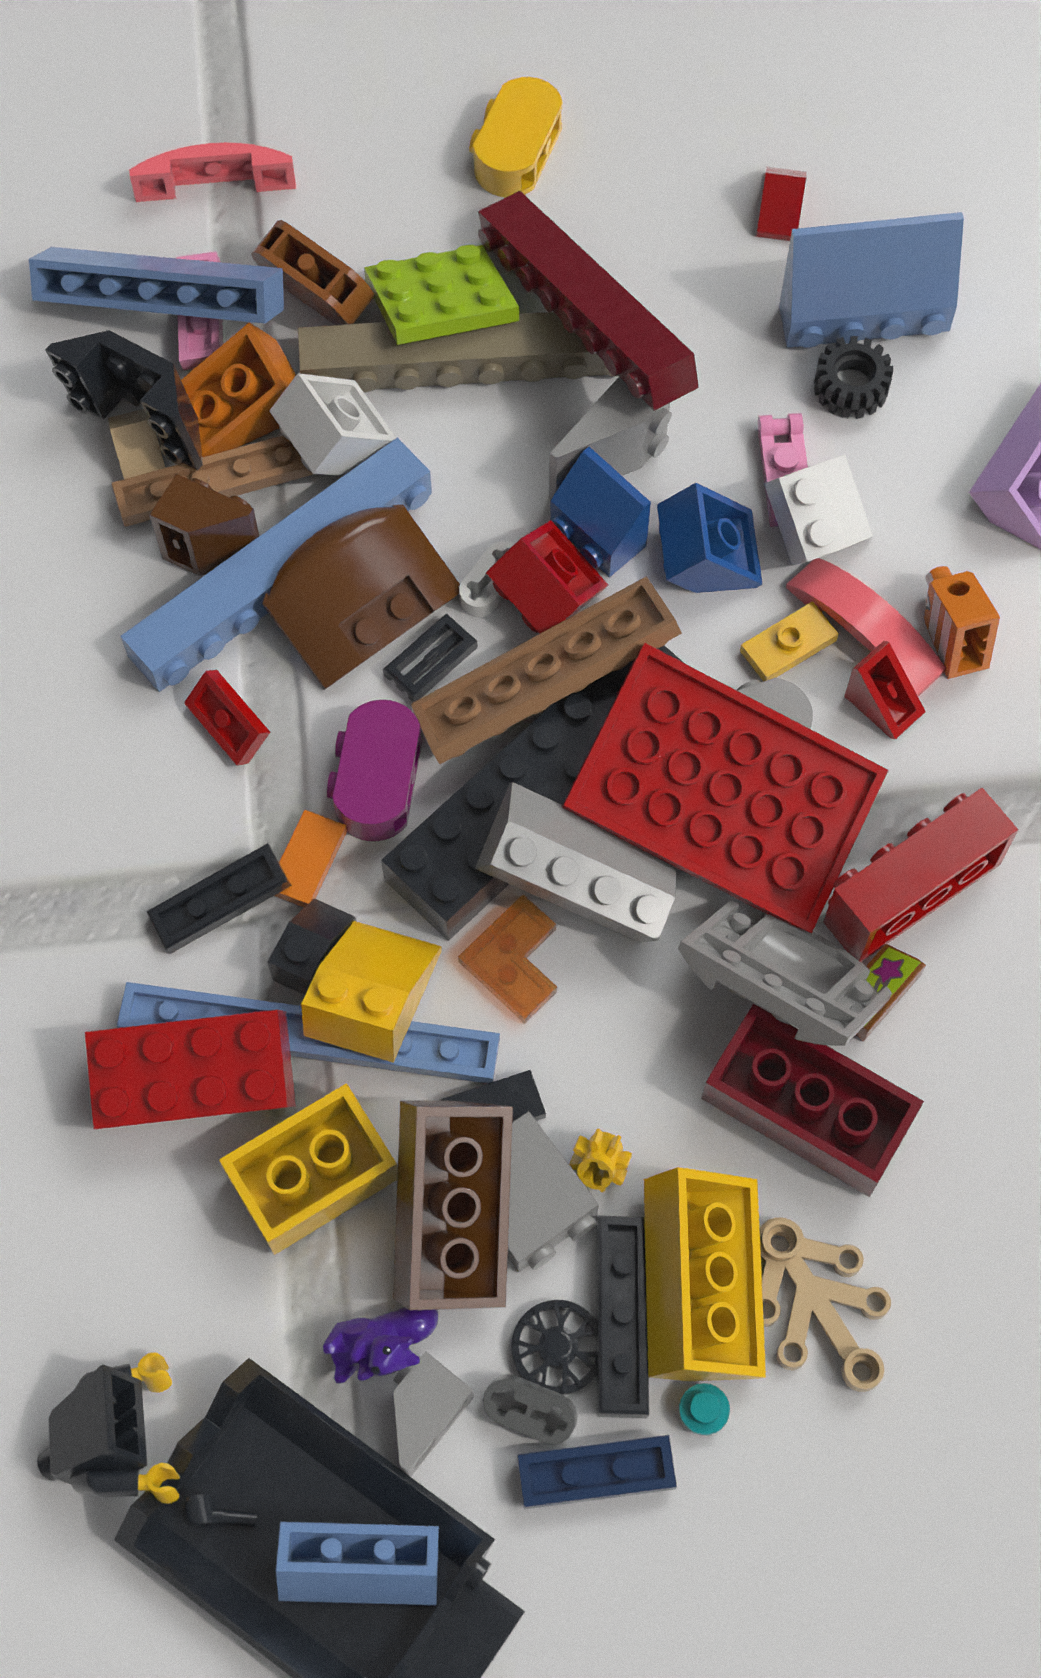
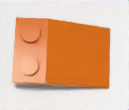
[181,322,296,458]

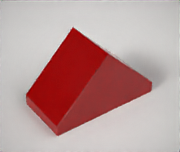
[756,167,807,241]
[844,641,926,740]

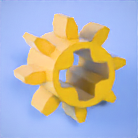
[569,1128,632,1192]

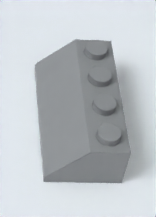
[475,782,676,943]

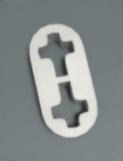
[459,541,514,617]

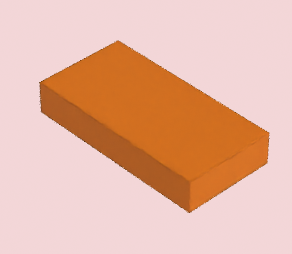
[275,809,347,908]

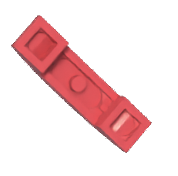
[129,142,296,202]
[786,558,946,697]

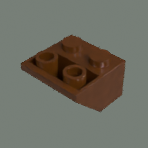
[149,474,259,576]

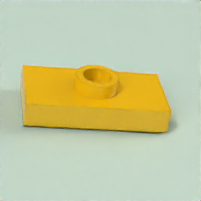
[740,601,838,682]

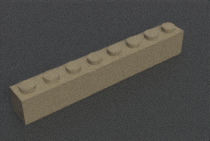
[298,312,618,392]

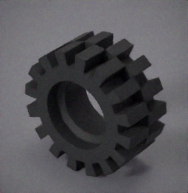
[814,336,894,419]

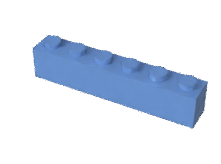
[29,247,284,324]

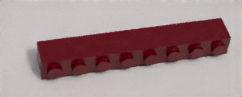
[478,191,699,411]

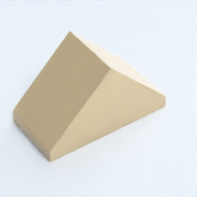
[108,409,165,479]

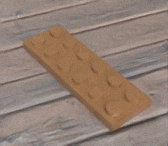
[411,576,682,764]

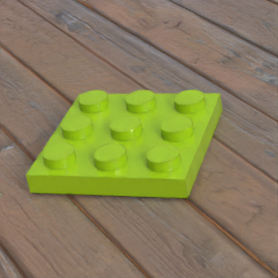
[364,245,519,345]

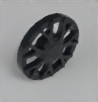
[511,1300,596,1395]

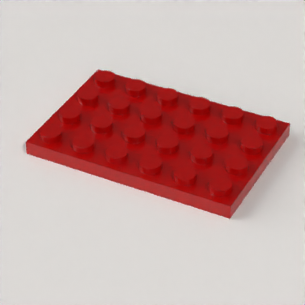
[562,643,889,934]

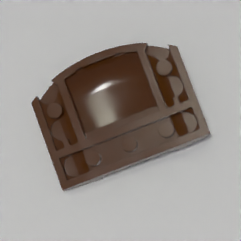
[262,505,460,690]

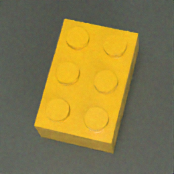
[219,1083,398,1255]

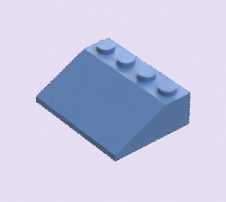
[779,212,964,348]

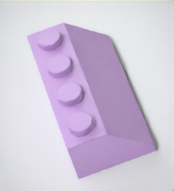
[969,383,1041,549]

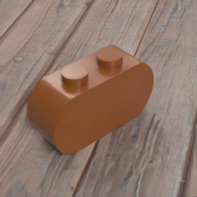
[251,220,375,325]

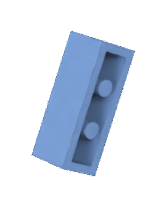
[276,1522,439,1605]

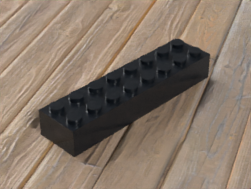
[381,645,684,941]

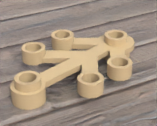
[760,1217,891,1392]

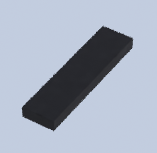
[596,1215,649,1419]

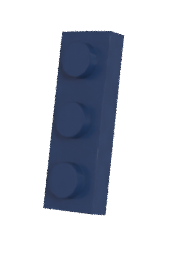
[518,1435,677,1510]

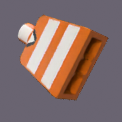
[924,566,1000,679]

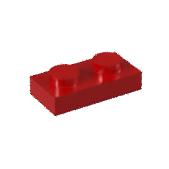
[184,670,270,766]

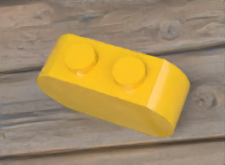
[469,77,563,197]

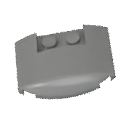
[678,901,892,1046]

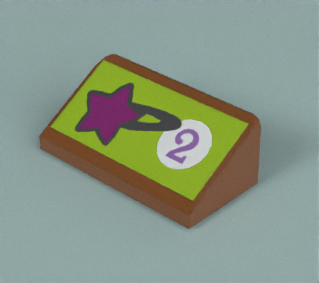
[856,944,926,1042]

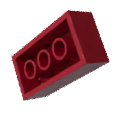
[701,1003,924,1197]

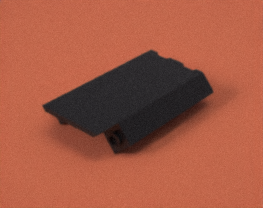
[114,1358,525,1678]

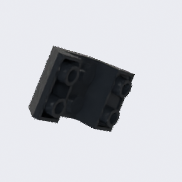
[45,330,203,471]

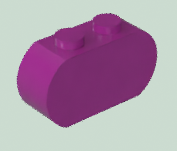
[327,700,422,842]

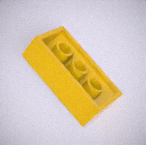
[644,1167,766,1382]

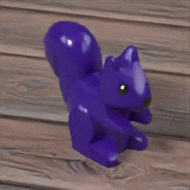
[323,1307,438,1384]

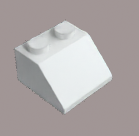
[270,373,396,476]
[764,454,873,565]

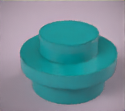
[679,1383,730,1436]

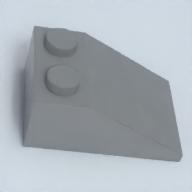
[549,377,672,500]

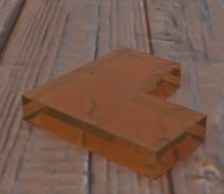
[458,894,558,1024]

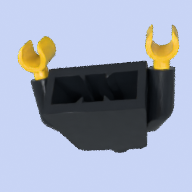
[37,1352,180,1504]

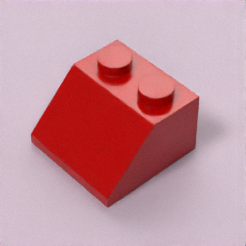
[485,520,608,634]

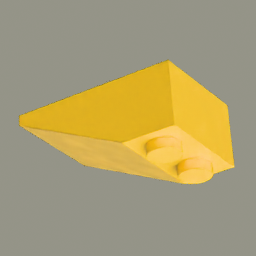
[301,921,442,1063]

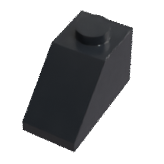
[267,899,356,995]

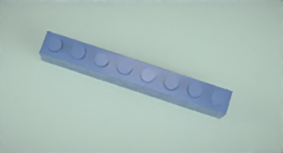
[120,437,432,692]

